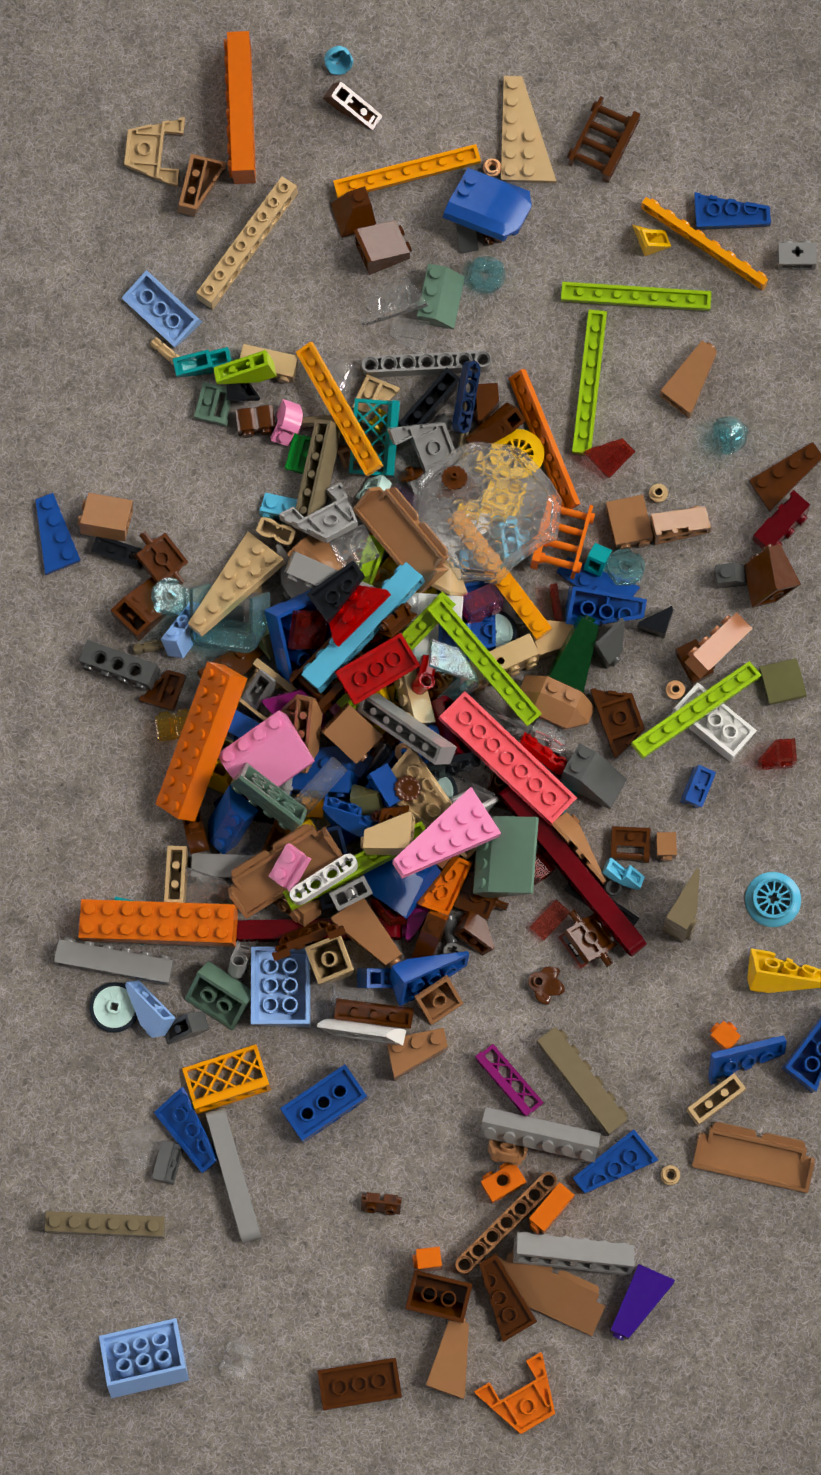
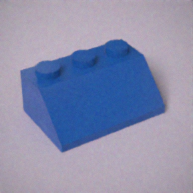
[208,785,259,854]

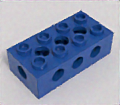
[280,1064,368,1143]

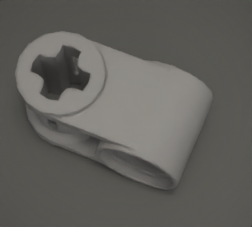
[228,941,255,979]

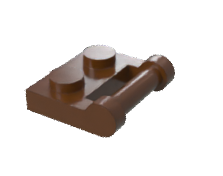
[610,826,651,863]

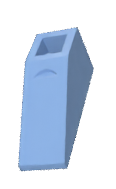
[161,602,201,658]

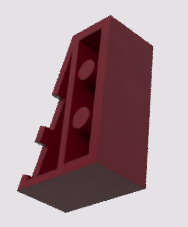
[752,490,810,548]

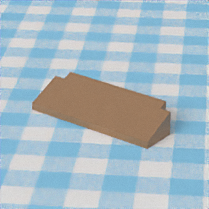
[353,487,449,593]
[228,824,343,919]
[692,1122,815,1193]
[483,1251,605,1336]

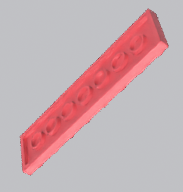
[438,691,577,826]

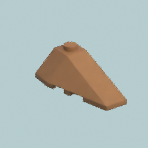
[551,812,606,886]

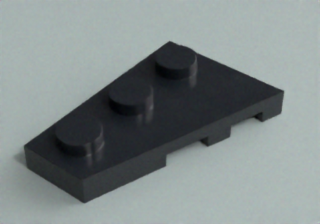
[307,561,365,624]
[425,752,481,781]

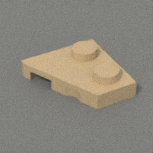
[352,374,400,416]

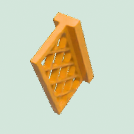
[182,1044,271,1114]

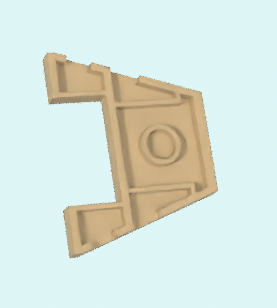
[124,117,185,187]

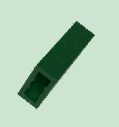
[546,614,599,693]

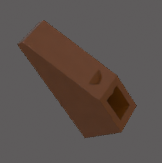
[465,402,526,453]

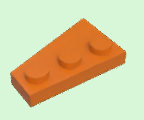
[417,856,472,916]

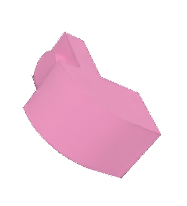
[270,399,303,446]

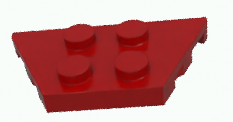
[329,585,391,647]

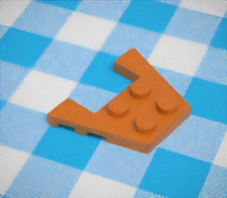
[474,1352,555,1434]

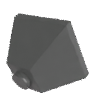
[592,618,624,669]

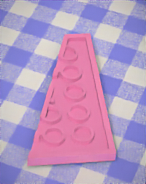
[392,787,501,879]

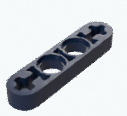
[452,361,480,433]

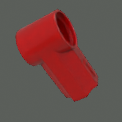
[411,654,438,695]

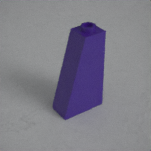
[610,1264,675,1341]

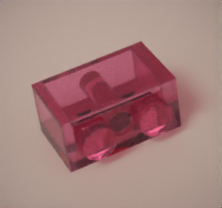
[462,582,504,624]

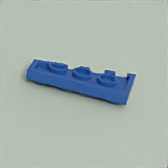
[36,493,81,575]
[708,1035,787,1085]

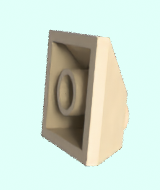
[431,559,468,597]

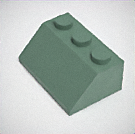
[417,263,465,329]
[185,961,251,1030]

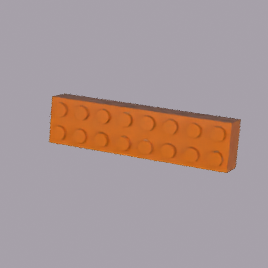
[224,31,256,184]
[155,661,247,821]
[78,899,238,947]

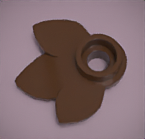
[528,966,565,1005]

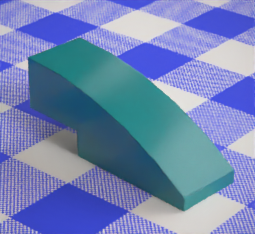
[173,347,233,377]

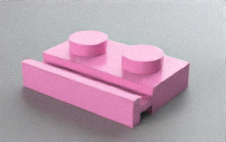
[268,843,311,892]

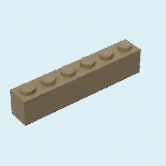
[291,420,341,535]
[537,1027,628,1136]
[45,1211,166,1239]

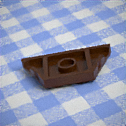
[590,688,645,759]

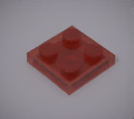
[288,610,328,649]

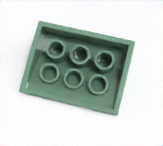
[231,762,308,831]
[473,816,539,898]

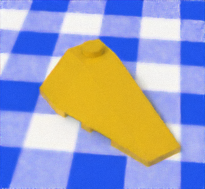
[747,948,821,993]

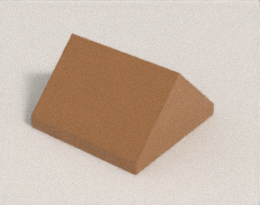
[414,975,464,1025]

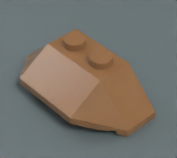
[520,675,595,730]
[281,694,322,773]

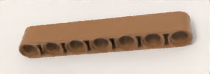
[455,1172,557,1275]

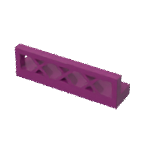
[475,1044,544,1116]

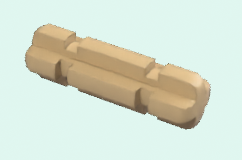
[150,337,180,365]

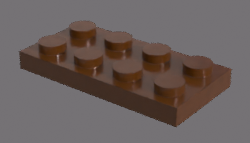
[317,1358,402,1411]

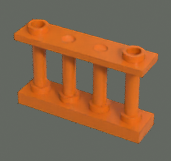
[530,494,595,580]

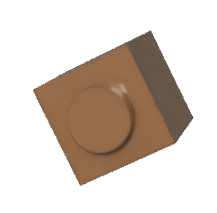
[656,832,677,862]

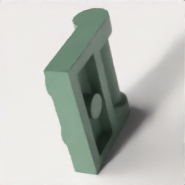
[194,382,232,427]

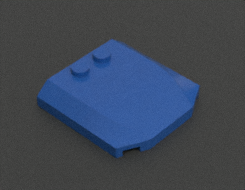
[443,168,532,241]

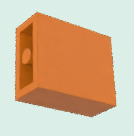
[528,1182,575,1234]

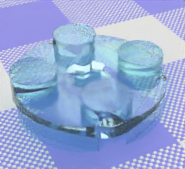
[468,256,505,294]
[607,549,645,586]
[151,577,189,616]

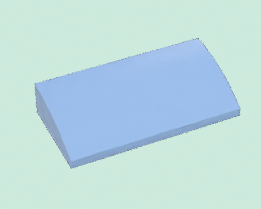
[122,270,203,347]

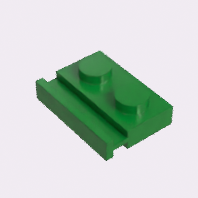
[285,433,311,474]

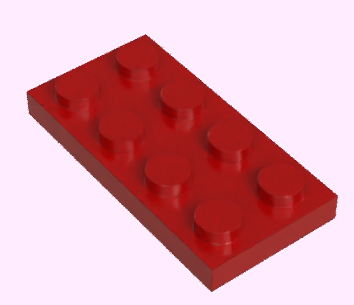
[334,633,420,705]

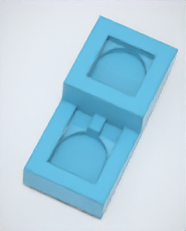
[602,857,645,890]

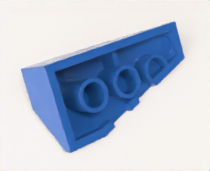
[566,586,647,625]
[390,951,469,1006]

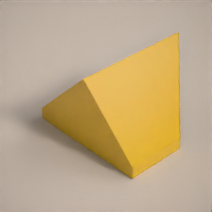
[632,224,672,256]

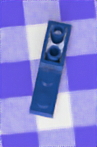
[323,796,379,838]

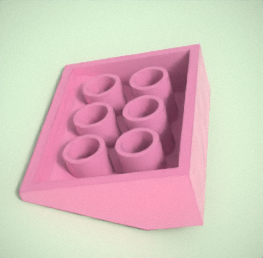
[219,711,315,799]

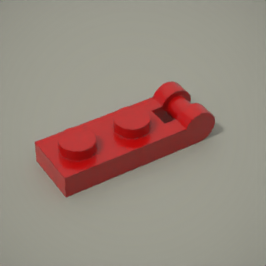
[519,732,567,775]

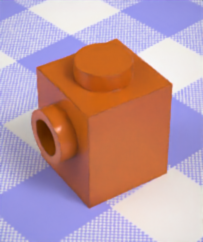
[710,1020,741,1050]

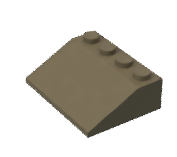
[663,868,700,943]

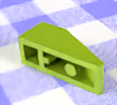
[214,350,276,384]

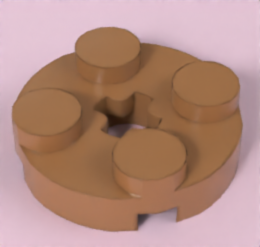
[488,1139,528,1165]

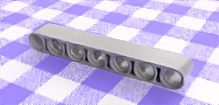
[362,351,491,378]
[206,1108,261,1243]

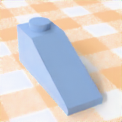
[125,980,175,1038]

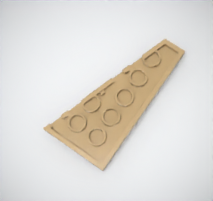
[501,76,556,183]
[188,532,286,637]
[391,747,477,860]

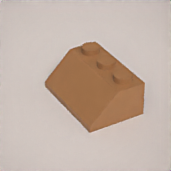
[287,535,349,571]

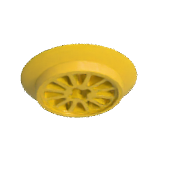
[490,429,544,480]

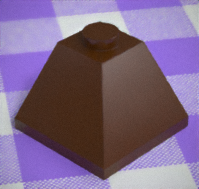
[330,186,376,238]

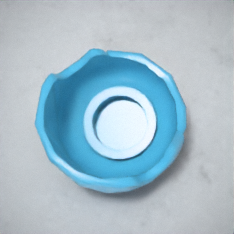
[324,46,353,75]

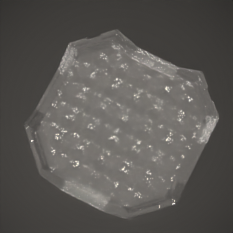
[412,442,562,584]

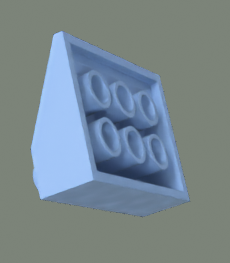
[251,946,311,1027]
[99,1318,189,1398]

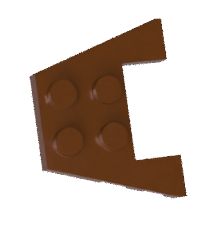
[272,920,346,961]

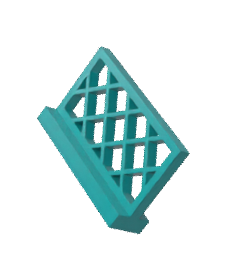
[349,398,400,478]

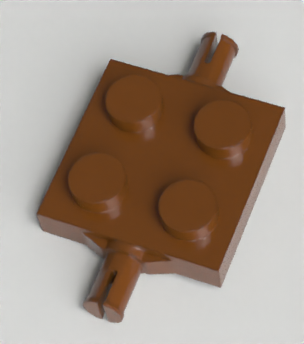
[135,531,189,586]
[453,871,509,921]
[564,909,617,967]

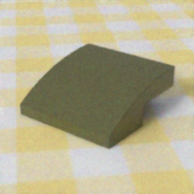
[759,658,807,705]

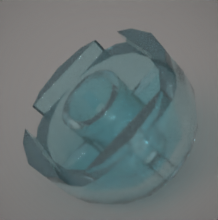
[713,416,748,455]

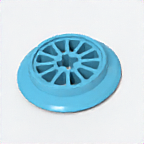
[745,872,801,927]

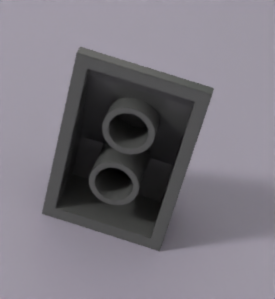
[560,743,627,809]

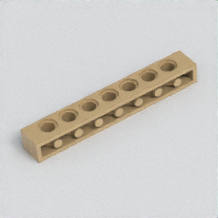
[196,176,298,310]

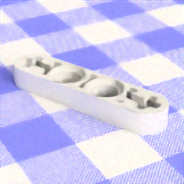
[290,854,358,905]

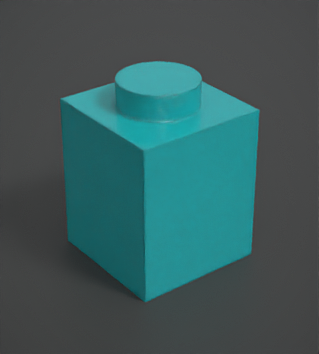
[583,543,612,577]

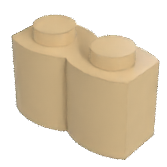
[256,517,298,547]

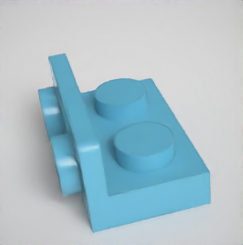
[259,493,297,525]

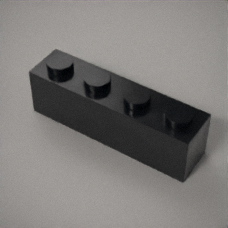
[398,368,460,439]

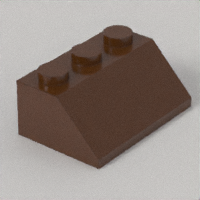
[405,1270,473,1323]

